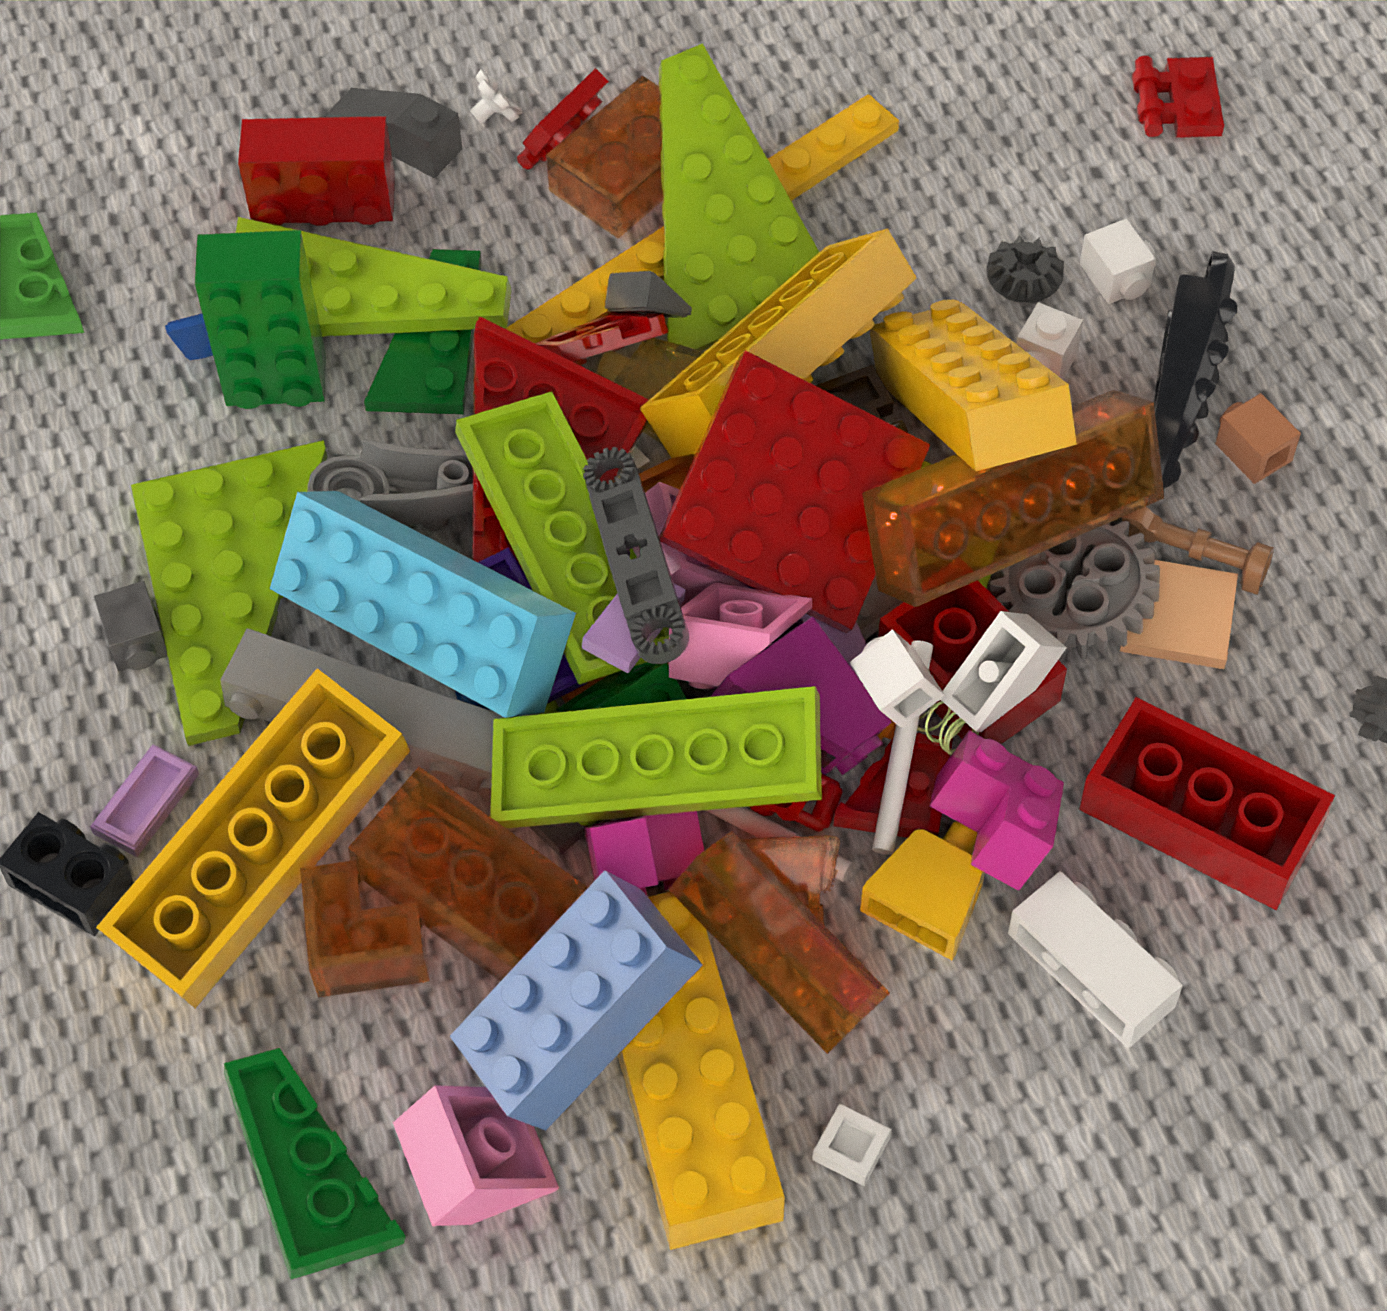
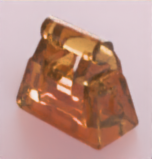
[734,835,841,929]

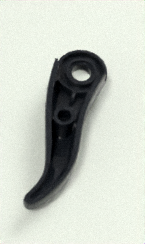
[1138,251,1238,497]

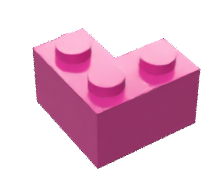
[930,730,1064,891]
[584,811,708,896]

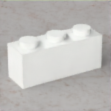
[1008,871,1183,1049]

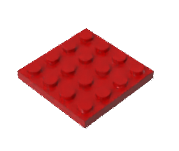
[659,350,931,633]

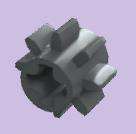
[1349,676,1387,743]

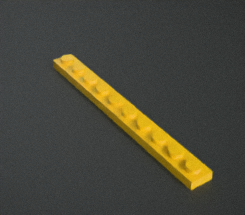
[505,94,899,343]

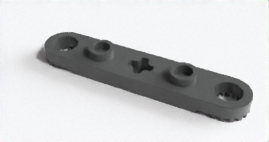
[583,447,689,664]

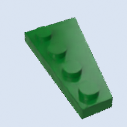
[364,249,482,415]
[224,1048,406,1280]

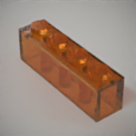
[668,830,890,1054]

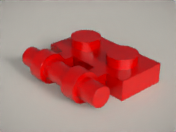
[1132,55,1224,138]
[517,68,609,170]

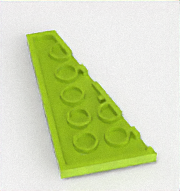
[235,217,512,337]

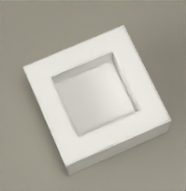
[812,1103,892,1186]

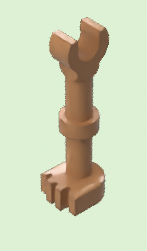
[1122,502,1274,595]

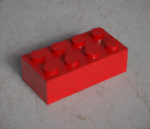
[1079,697,1336,911]

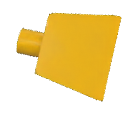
[860,821,985,961]

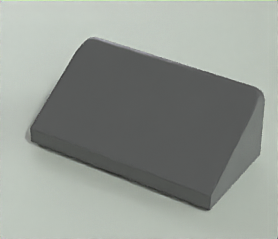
[605,271,692,318]

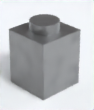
[93,581,167,672]

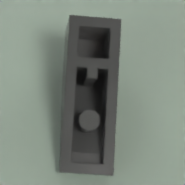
[323,88,462,179]

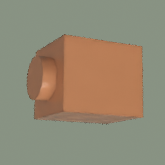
[1215,393,1301,484]

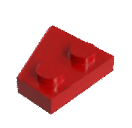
[535,313,669,366]
[834,733,953,838]

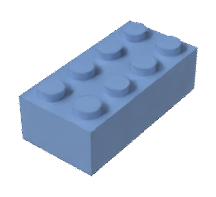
[450,870,703,1130]

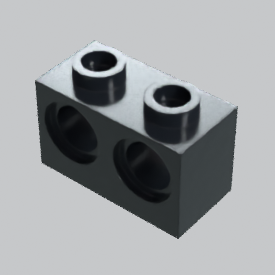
[0,812,134,937]

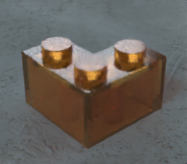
[300,860,430,998]

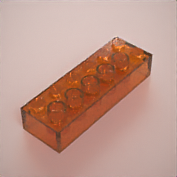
[862,390,1164,607]

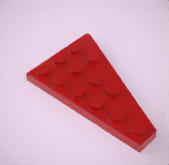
[472,317,649,568]

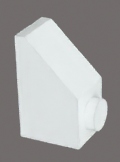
[940,611,1067,732]

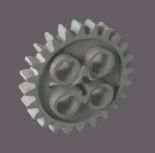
[990,507,1160,659]

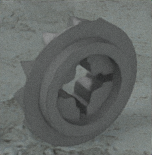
[986,235,1064,302]

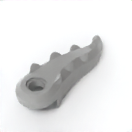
[307,439,473,531]

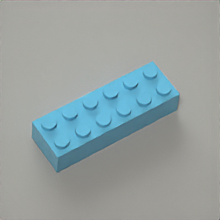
[270,491,576,718]

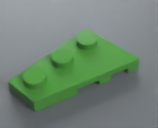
[0,212,84,340]

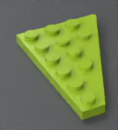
[659,43,819,365]
[131,440,328,746]

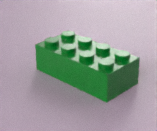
[195,230,326,409]

